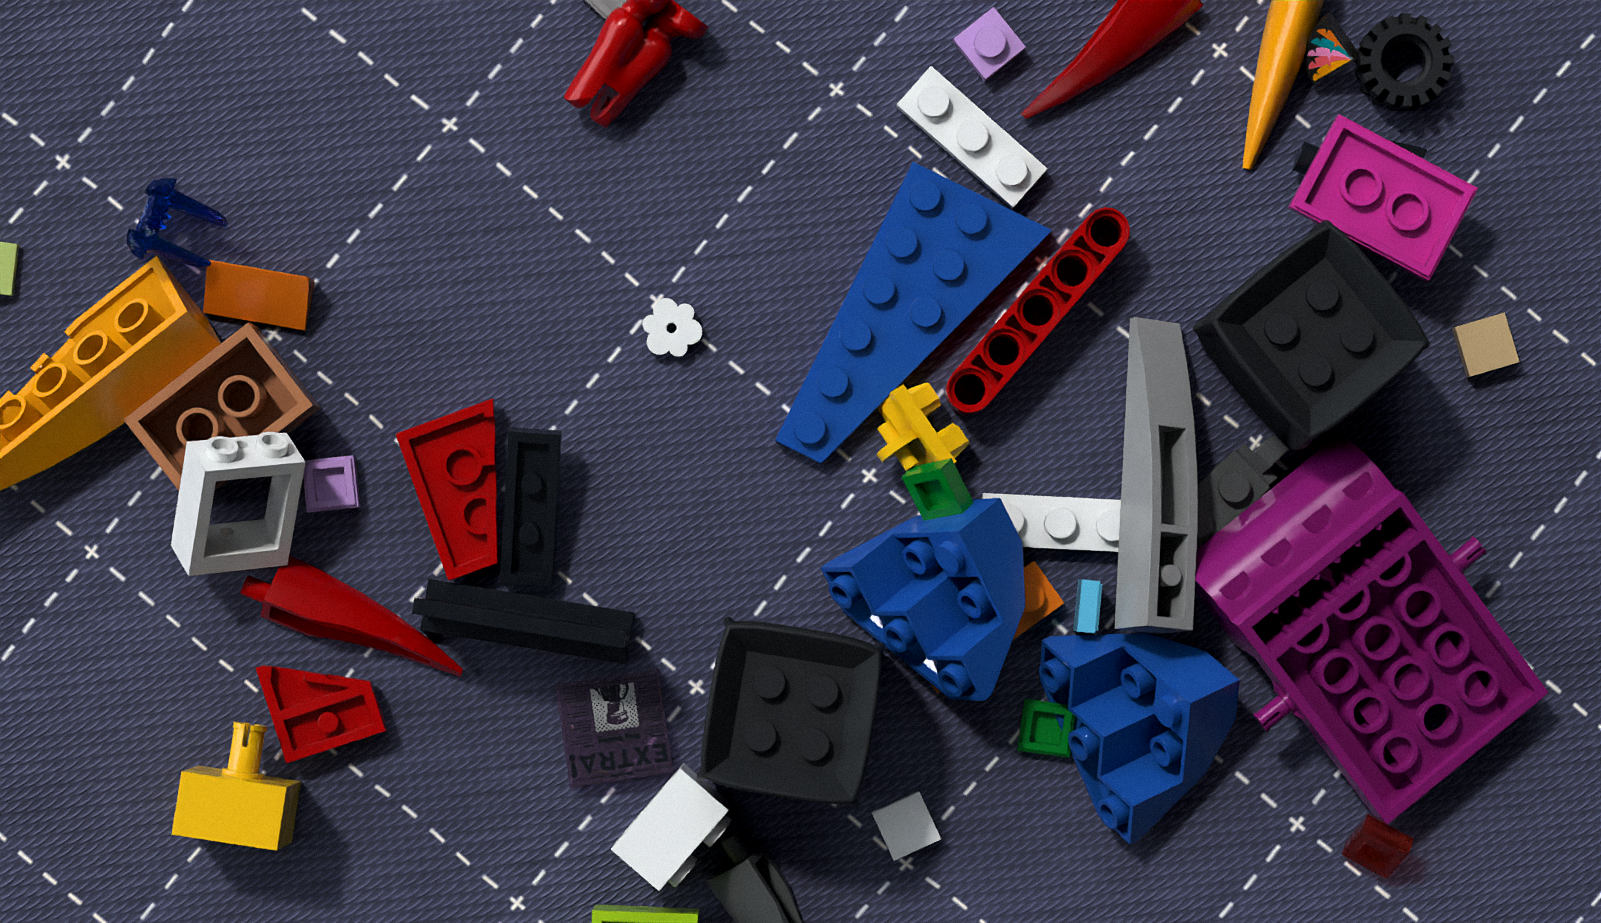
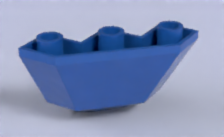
[820,498,1025,701]
[1039,633,1240,844]

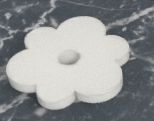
[642,298,702,357]

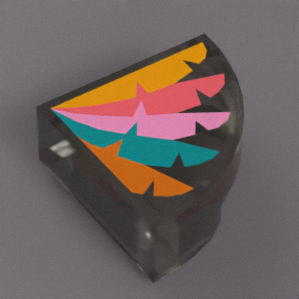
[1304,12,1359,85]

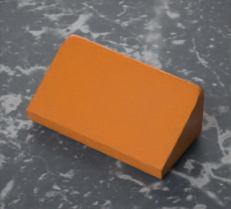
[203,260,315,331]

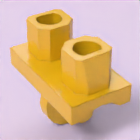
[876,382,969,471]

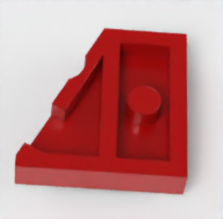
[256,665,388,763]

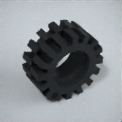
[1354,13,1454,111]

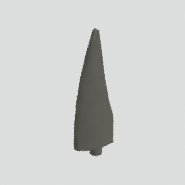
[706,831,803,923]

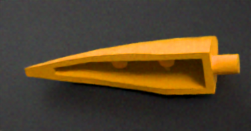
[1242,0,1324,171]

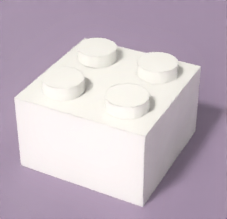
[611,763,731,891]

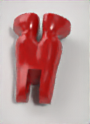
[564,0,709,128]

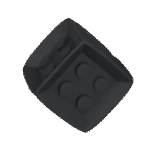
[1193,220,1430,450]
[697,616,886,807]

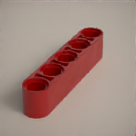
[945,207,1130,415]

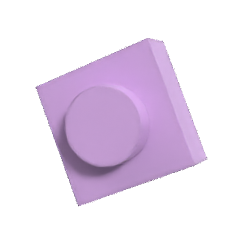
[952,7,1026,82]

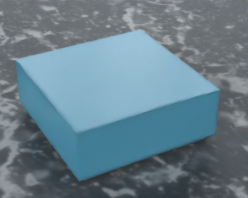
[1073,579,1102,633]

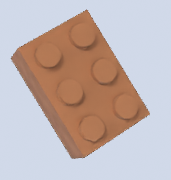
[123,322,321,491]

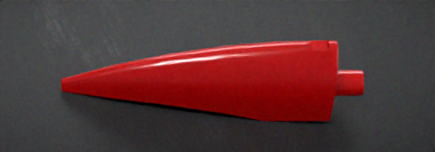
[1021,0,1204,119]
[240,555,463,677]

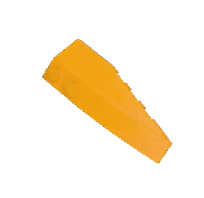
[0,255,221,491]

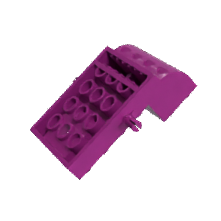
[1195,436,1549,825]

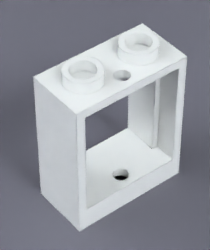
[171,432,305,576]

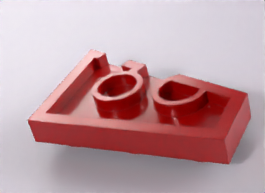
[395,398,499,581]

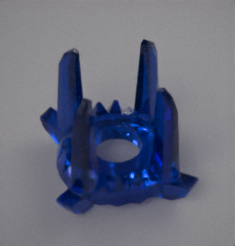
[127,178,228,268]

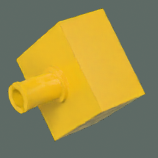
[171,722,301,851]

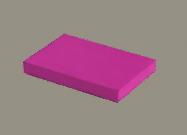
[1288,114,1478,282]

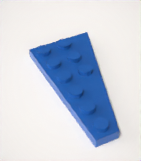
[775,162,1052,464]

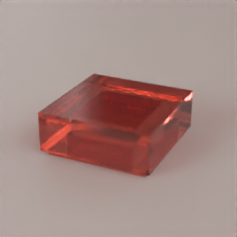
[1341,814,1414,879]

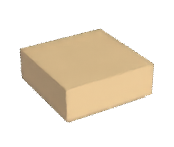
[1452,312,1520,378]

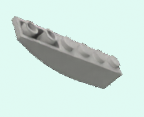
[1115,317,1198,634]

